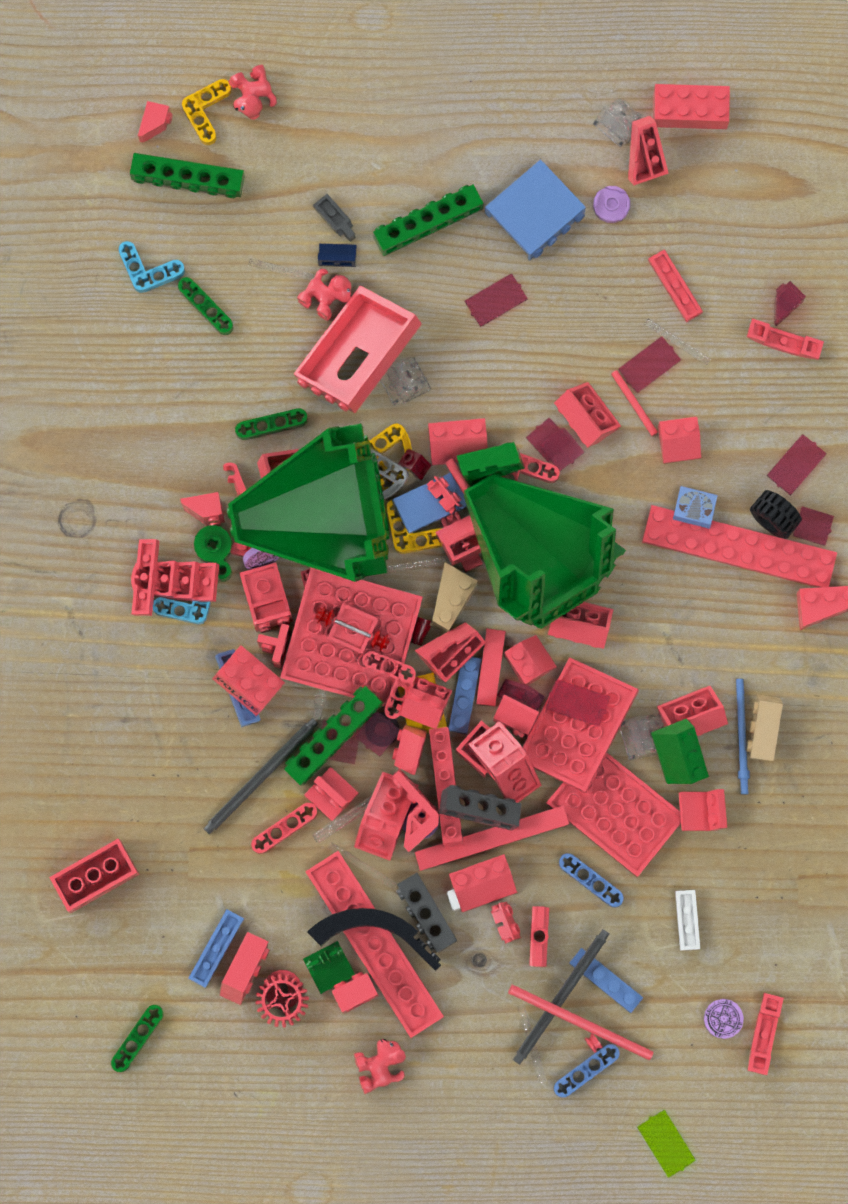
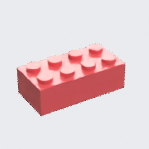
[653,84,730,129]
[49,838,140,913]

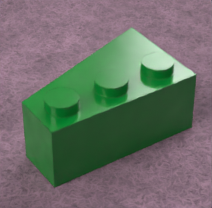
[457,442,524,487]

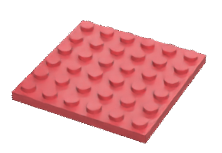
[280,567,423,708]

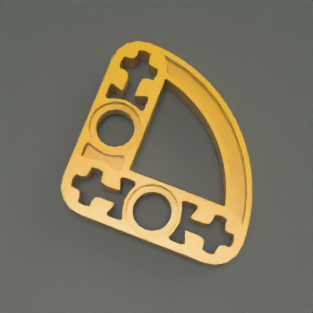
[370,423,412,491]

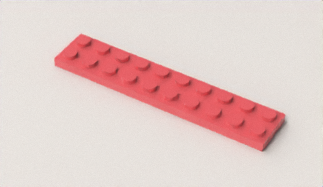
[642,505,837,588]
[305,851,444,1038]

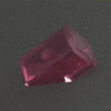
[774,281,806,327]
[497,679,545,711]

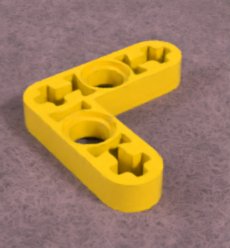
[182,79,232,146]
[387,500,442,554]

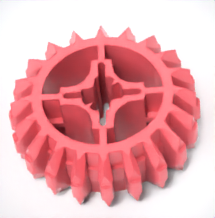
[255,973,309,1028]

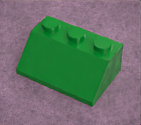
[651,719,709,784]

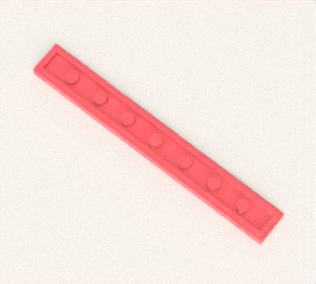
[415,806,569,871]

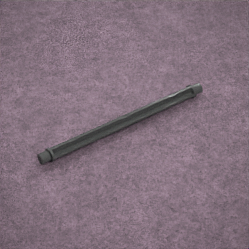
[203,718,318,835]
[513,929,609,1065]

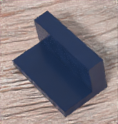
[318,243,357,267]

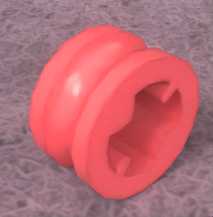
[584,1033,603,1053]

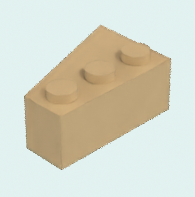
[432,562,478,633]
[746,694,783,761]

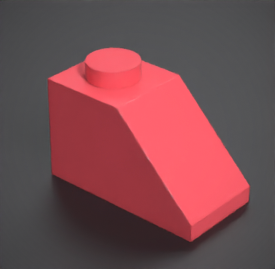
[138,101,173,143]

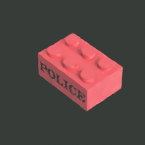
[212,645,285,716]

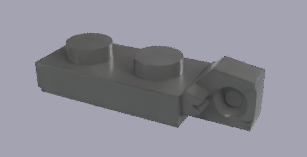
[313,194,356,242]

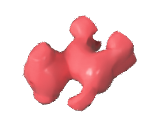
[228,65,277,120]
[297,268,352,321]
[354,1039,406,1094]

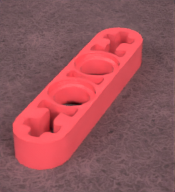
[251,803,317,854]

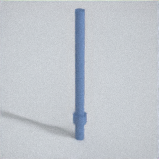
[736,679,750,795]

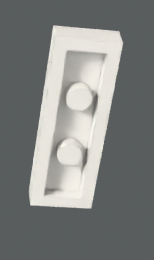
[675,890,700,951]

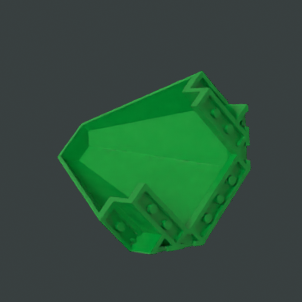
[227,423,390,582]
[464,474,626,629]

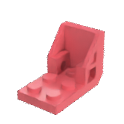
[468,722,542,803]
[393,768,439,852]
[354,771,419,861]

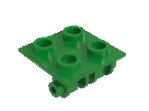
[303,941,355,994]

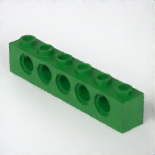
[130,153,245,199]
[373,184,484,257]
[284,686,384,786]

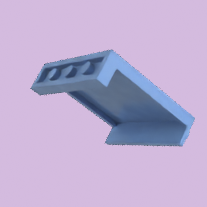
[485,159,586,261]

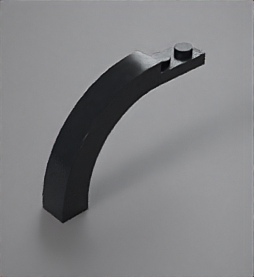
[307,908,441,971]

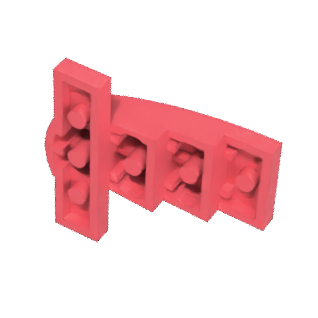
[131,539,219,616]

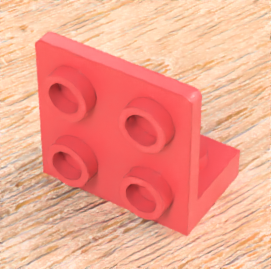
[679,789,727,831]

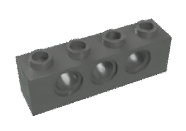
[439,785,522,831]
[396,873,457,953]

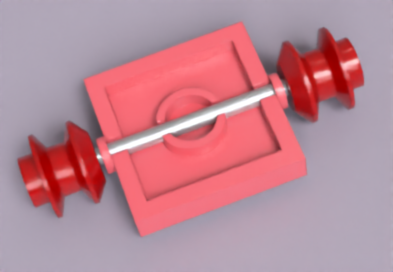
[315,603,390,654]

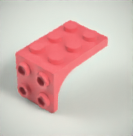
[240,562,293,633]

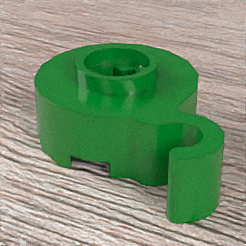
[194,525,232,582]

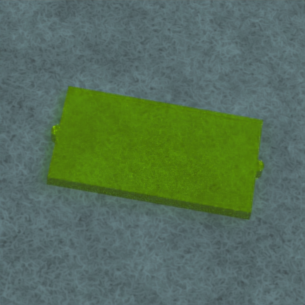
[637,1109,696,1178]

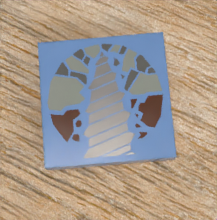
[673,486,718,529]

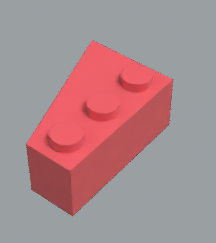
[628,116,669,185]
[797,586,848,630]
[414,622,486,683]
[220,932,270,1005]

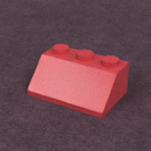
[554,382,621,448]
[428,418,488,466]
[548,602,614,649]
[657,686,728,736]
[449,854,517,913]

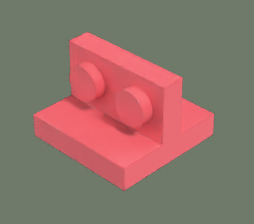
[257,624,291,669]
[304,767,359,822]

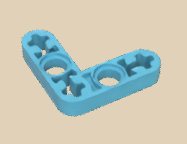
[119,241,185,293]
[153,597,211,625]

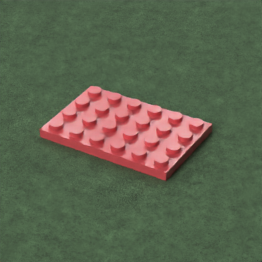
[523,657,639,793]
[546,753,681,877]

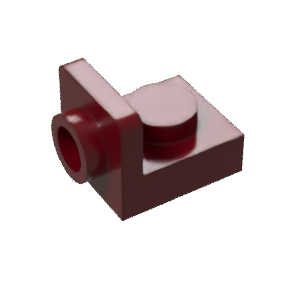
[398,449,432,481]

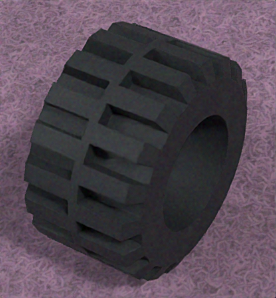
[750,490,802,539]

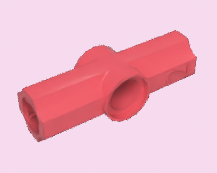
[529,906,549,967]

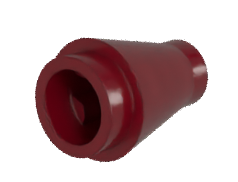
[411,617,431,646]

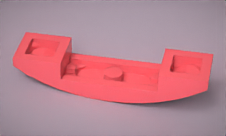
[747,318,824,360]
[476,629,506,707]
[747,993,784,1076]

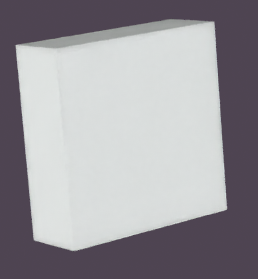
[447,889,460,911]

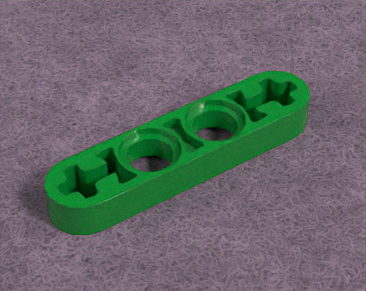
[178,277,233,335]
[235,408,308,440]
[111,1005,164,1072]

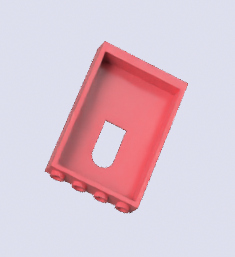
[294,286,422,413]

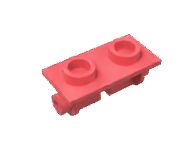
[427,476,462,514]
[491,901,521,944]

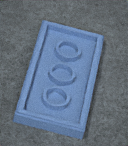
[392,468,467,534]

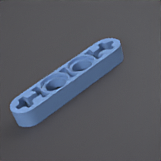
[559,853,624,908]
[554,1044,620,1097]

